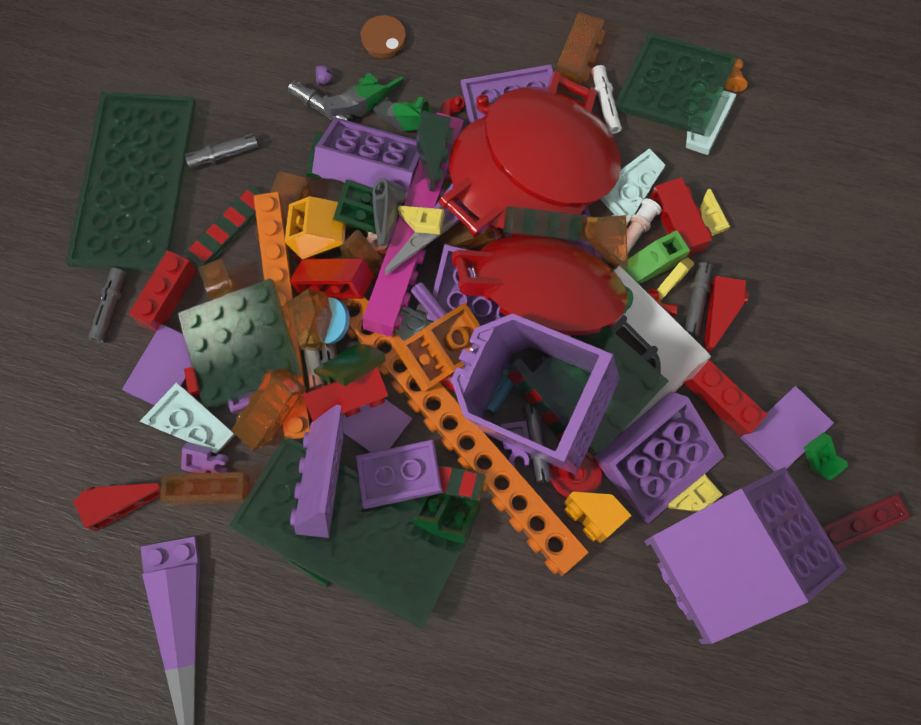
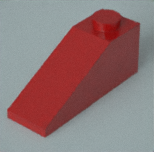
[703,276,749,353]
[73,483,168,532]

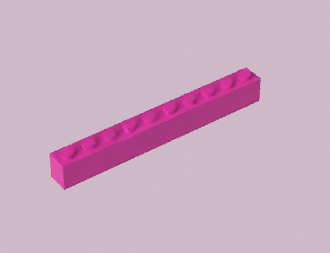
[363,112,464,338]

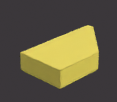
[700,189,730,236]
[398,206,445,235]
[657,257,694,300]
[668,474,723,512]

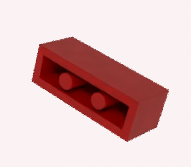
[650,177,712,256]
[129,250,197,332]
[289,258,374,299]
[683,360,768,435]
[303,367,388,421]

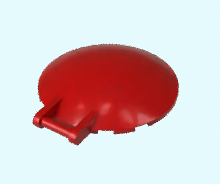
[485,70,621,206]
[439,116,587,238]
[451,235,627,335]

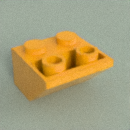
[285,196,346,259]
[563,492,632,544]

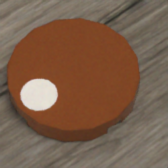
[360,15,406,59]

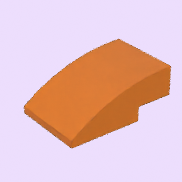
[394,303,480,392]

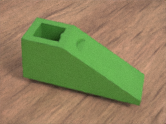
[613,230,690,285]

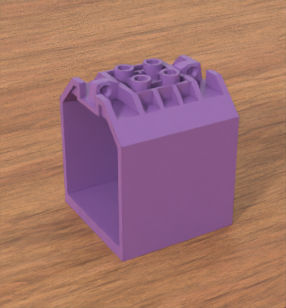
[451,313,620,475]
[644,467,847,644]

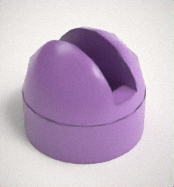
[315,66,333,85]

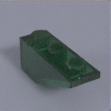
[416,111,454,192]

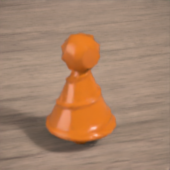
[724,58,748,92]

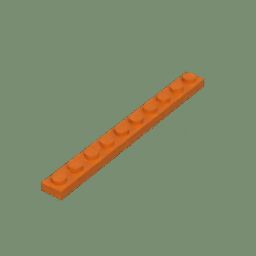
[254,192,311,441]

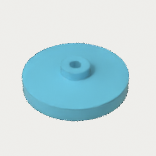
[310,298,350,344]

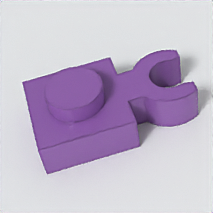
[501,421,529,468]
[181,443,229,477]

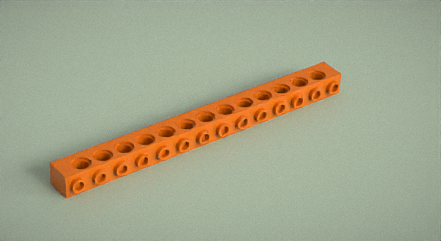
[339,296,589,576]

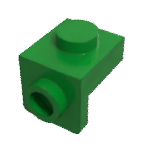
[803,432,848,480]

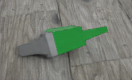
[322,73,404,117]
[373,97,448,132]

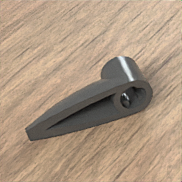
[372,178,406,246]

